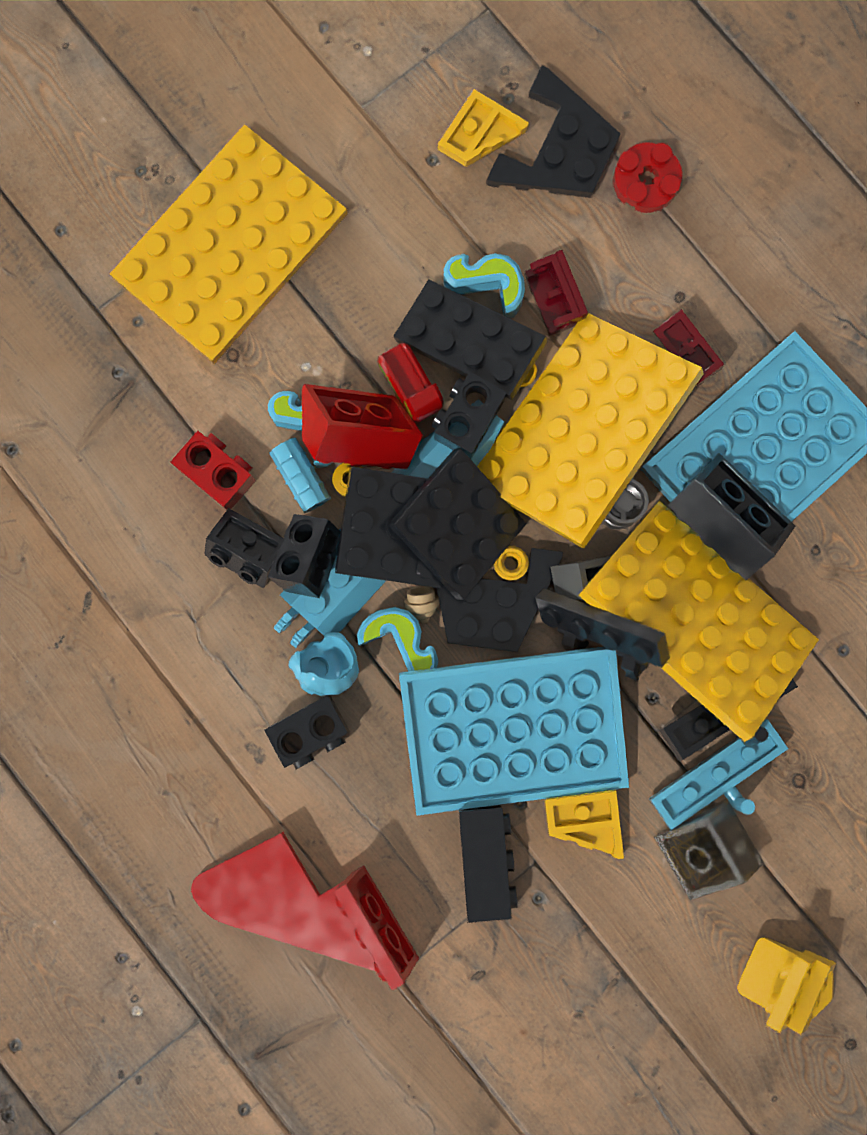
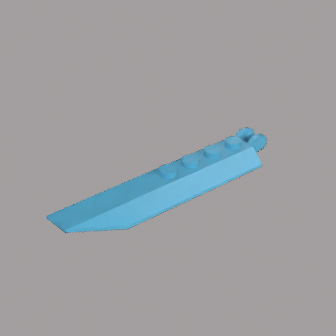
[274,399,504,648]

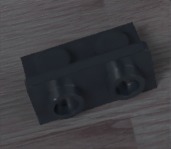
[204,508,283,588]

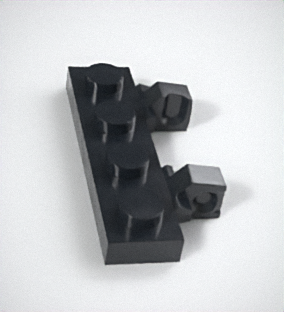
[535,588,670,681]

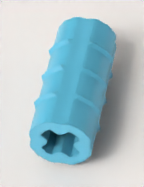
[269,438,331,513]

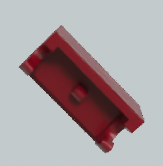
[524,250,588,336]
[653,309,724,387]

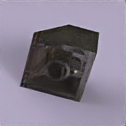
[654,799,764,900]

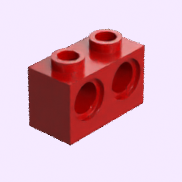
[170,430,256,510]

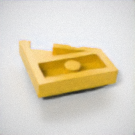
[438,89,529,167]
[544,790,624,859]

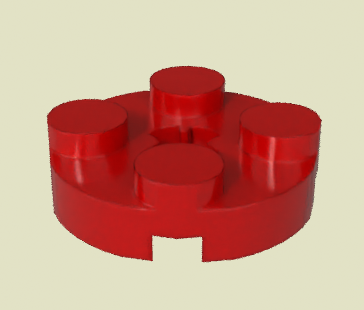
[613,142,682,213]

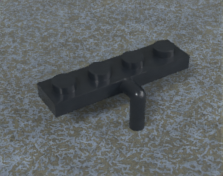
[660,679,798,762]

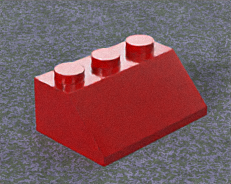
[302,384,423,470]

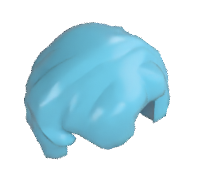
[288,632,359,696]

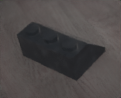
[668,453,795,580]

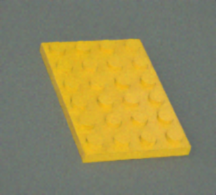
[110,124,348,364]
[477,313,704,549]
[578,501,819,742]

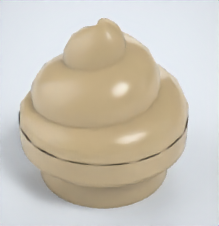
[404,586,440,624]

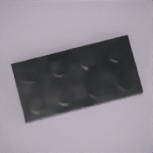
[393,279,548,400]

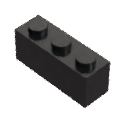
[459,805,518,923]

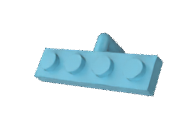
[649,719,788,830]

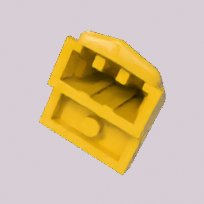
[737,937,836,1035]

